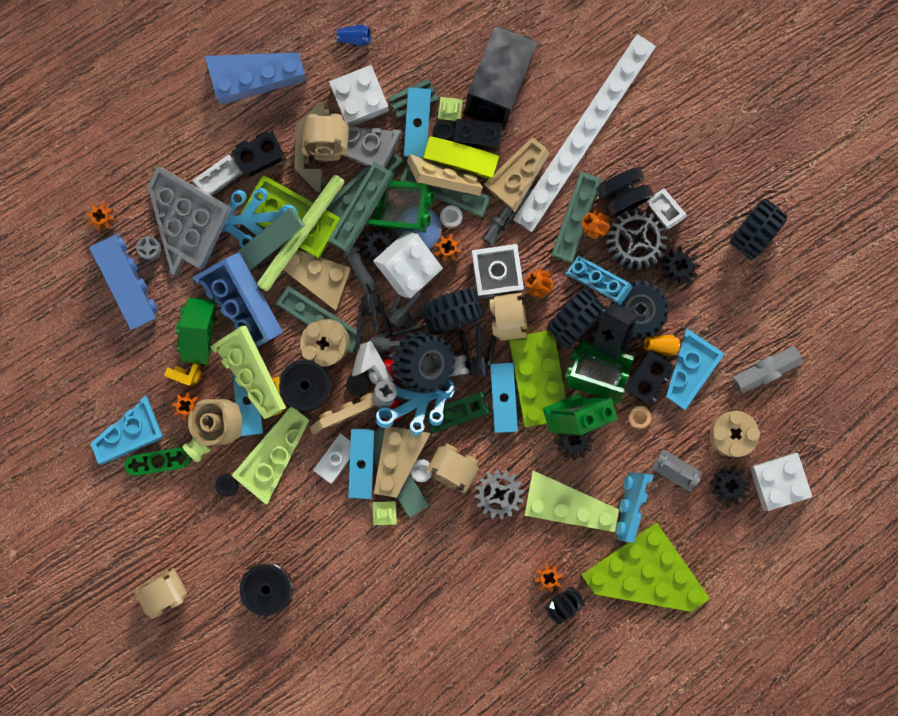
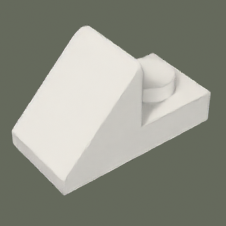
[646,188,688,230]
[352,341,394,385]

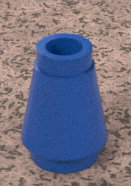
[337,24,371,47]

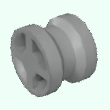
[136,236,162,261]
[448,355,469,377]
[372,380,397,408]

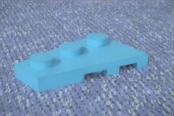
[666,328,725,410]
[91,396,164,465]
[616,472,654,543]

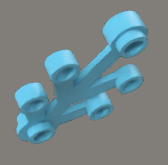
[222,188,298,248]
[376,380,455,436]

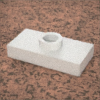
[192,155,243,196]
[313,434,351,484]

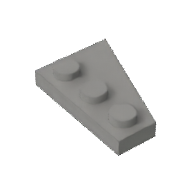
[342,126,402,168]

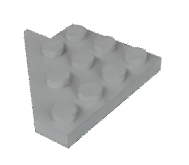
[148,166,233,275]

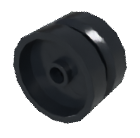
[596,167,655,218]
[279,360,333,411]
[240,563,294,616]

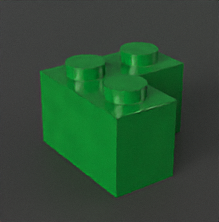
[176,298,216,365]

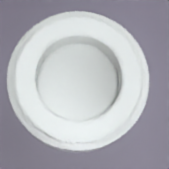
[440,205,463,229]
[410,459,432,482]

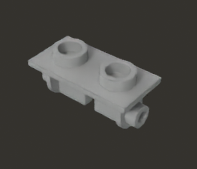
[651,449,702,492]

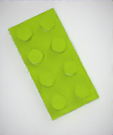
[241,175,341,259]
[509,331,566,428]

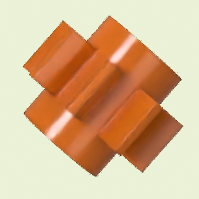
[86,203,116,232]
[582,209,610,239]
[434,234,462,263]
[525,269,553,298]
[172,392,199,421]
[534,563,563,592]

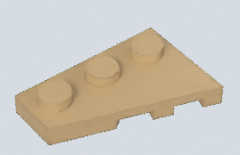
[484,137,549,212]
[407,154,483,196]
[283,249,351,311]
[310,393,376,436]
[374,427,431,498]

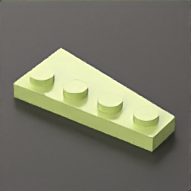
[210,326,286,419]
[232,406,309,505]
[524,470,619,532]

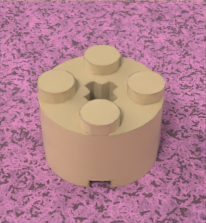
[302,114,349,161]
[490,292,528,341]
[300,319,350,367]
[188,399,242,446]
[709,411,760,457]
[426,443,479,493]
[133,568,187,619]

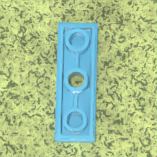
[403,87,431,157]
[566,255,633,305]
[490,363,518,433]
[232,372,264,436]
[348,429,375,499]

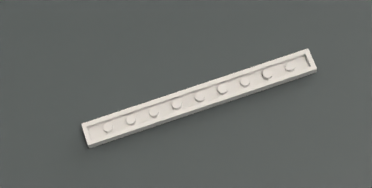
[513,34,656,233]

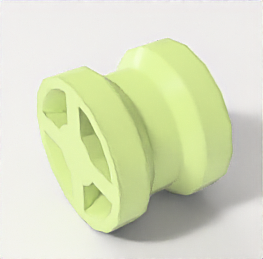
[182,437,211,463]

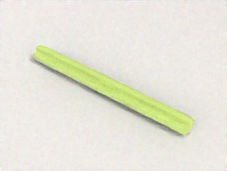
[257,175,344,291]

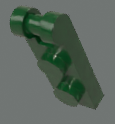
[425,391,491,434]

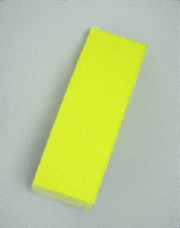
[423,136,499,179]

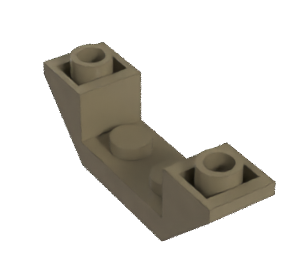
[294,102,330,196]

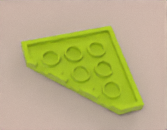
[581,522,710,612]

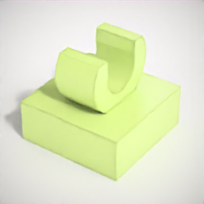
[438,97,463,123]
[373,501,397,525]

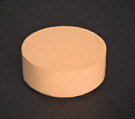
[628,406,651,429]

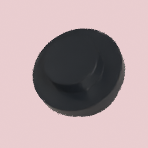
[433,120,455,141]
[346,373,369,396]
[215,474,239,497]

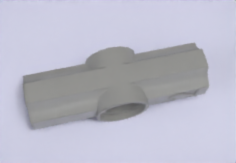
[732,346,803,394]

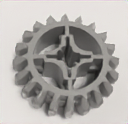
[606,209,668,271]

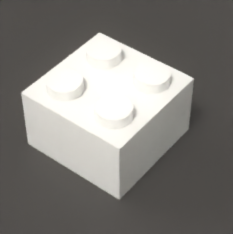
[329,65,389,127]
[373,231,443,299]
[471,244,524,299]
[749,453,812,511]

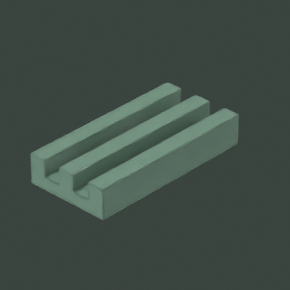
[388,79,439,119]

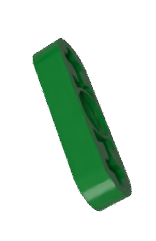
[124,448,192,476]

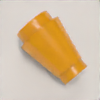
[644,334,680,357]

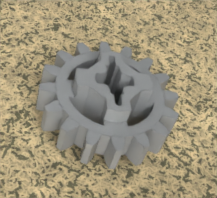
[474,469,524,519]

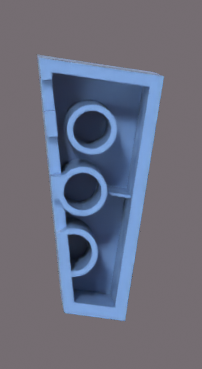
[205,53,307,105]
[89,233,159,330]
[193,253,283,347]

